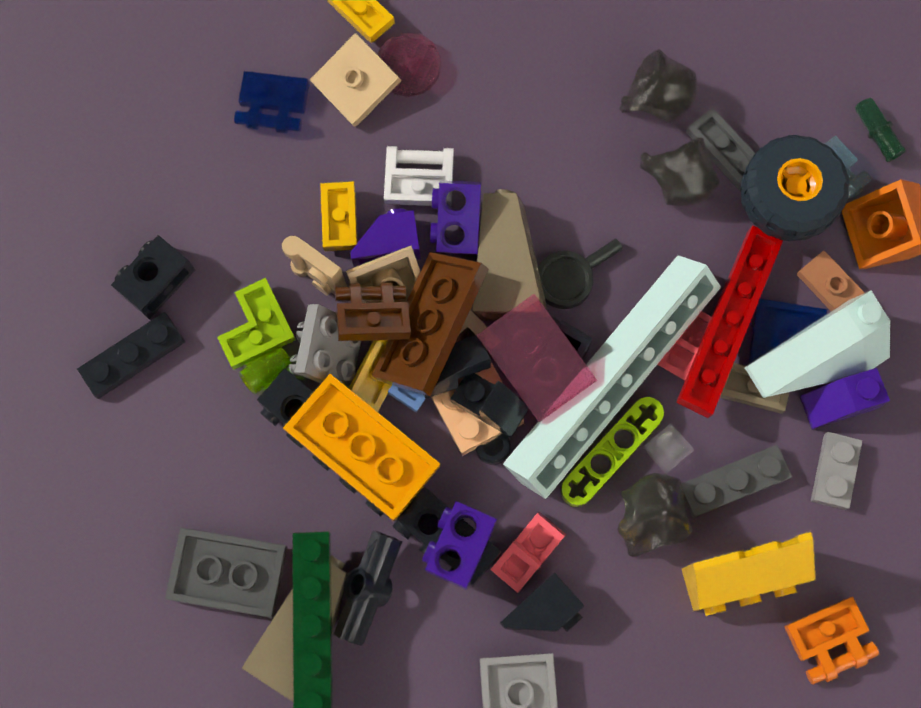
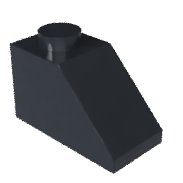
[500,572,584,632]

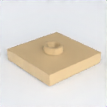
[310,33,402,127]

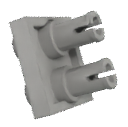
[289,304,361,388]

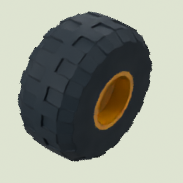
[740,135,850,242]

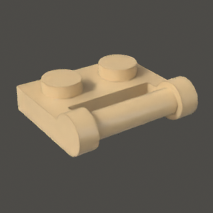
[282,236,347,296]

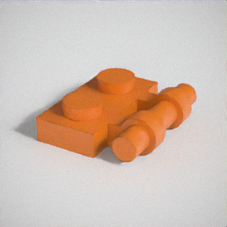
[784,597,879,685]

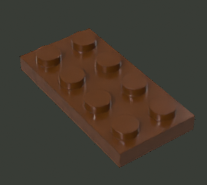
[372,252,489,396]

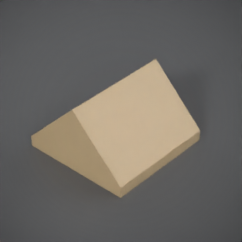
[346,246,420,303]

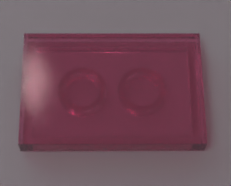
[477,294,598,422]

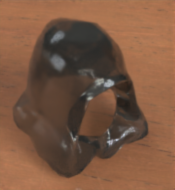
[620,49,698,123]
[640,137,720,206]
[618,473,693,557]

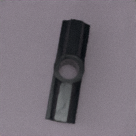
[333,530,403,646]

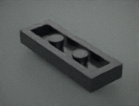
[77,312,185,399]

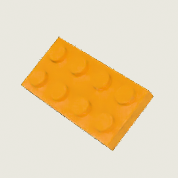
[283,374,441,522]

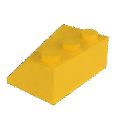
[681,532,815,616]

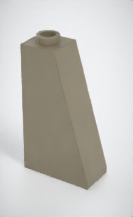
[473,189,548,321]
[242,555,348,702]

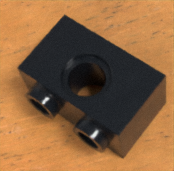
[111,235,195,319]

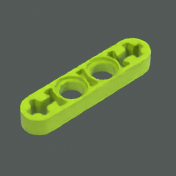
[561,397,664,507]

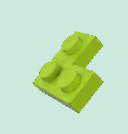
[217,278,296,370]

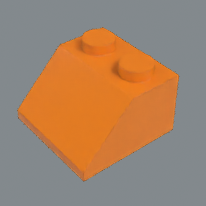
[842,179,921,269]

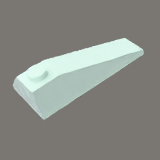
[745,291,890,398]

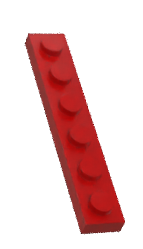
[676,225,783,418]

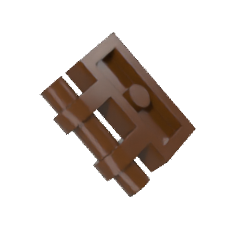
[335,283,411,341]

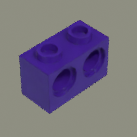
[430,180,482,254]
[422,501,497,590]

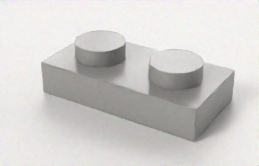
[811,432,863,510]

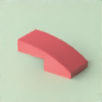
[657,311,712,381]
[490,512,567,593]

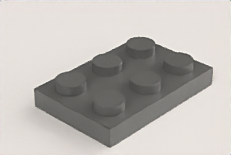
[165,527,287,618]

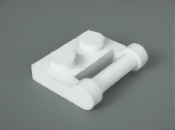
[384,146,454,206]

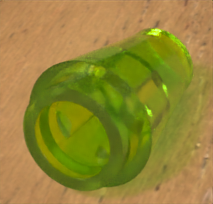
[238,347,292,395]

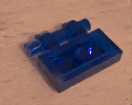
[234,71,310,133]

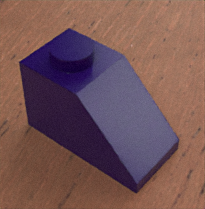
[350,208,421,267]
[800,368,890,429]

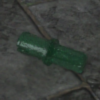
[855,98,906,162]

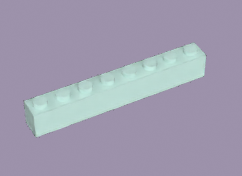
[503,255,721,499]

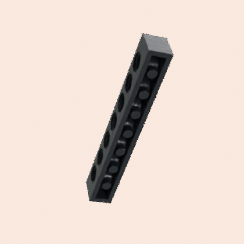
[257,369,501,587]

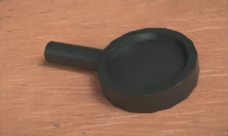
[538,238,623,309]

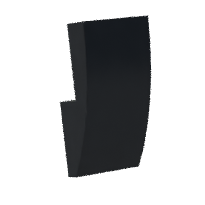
[423,335,491,399]

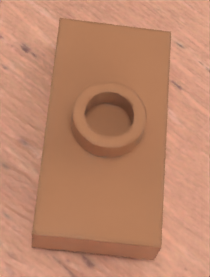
[796,250,864,311]

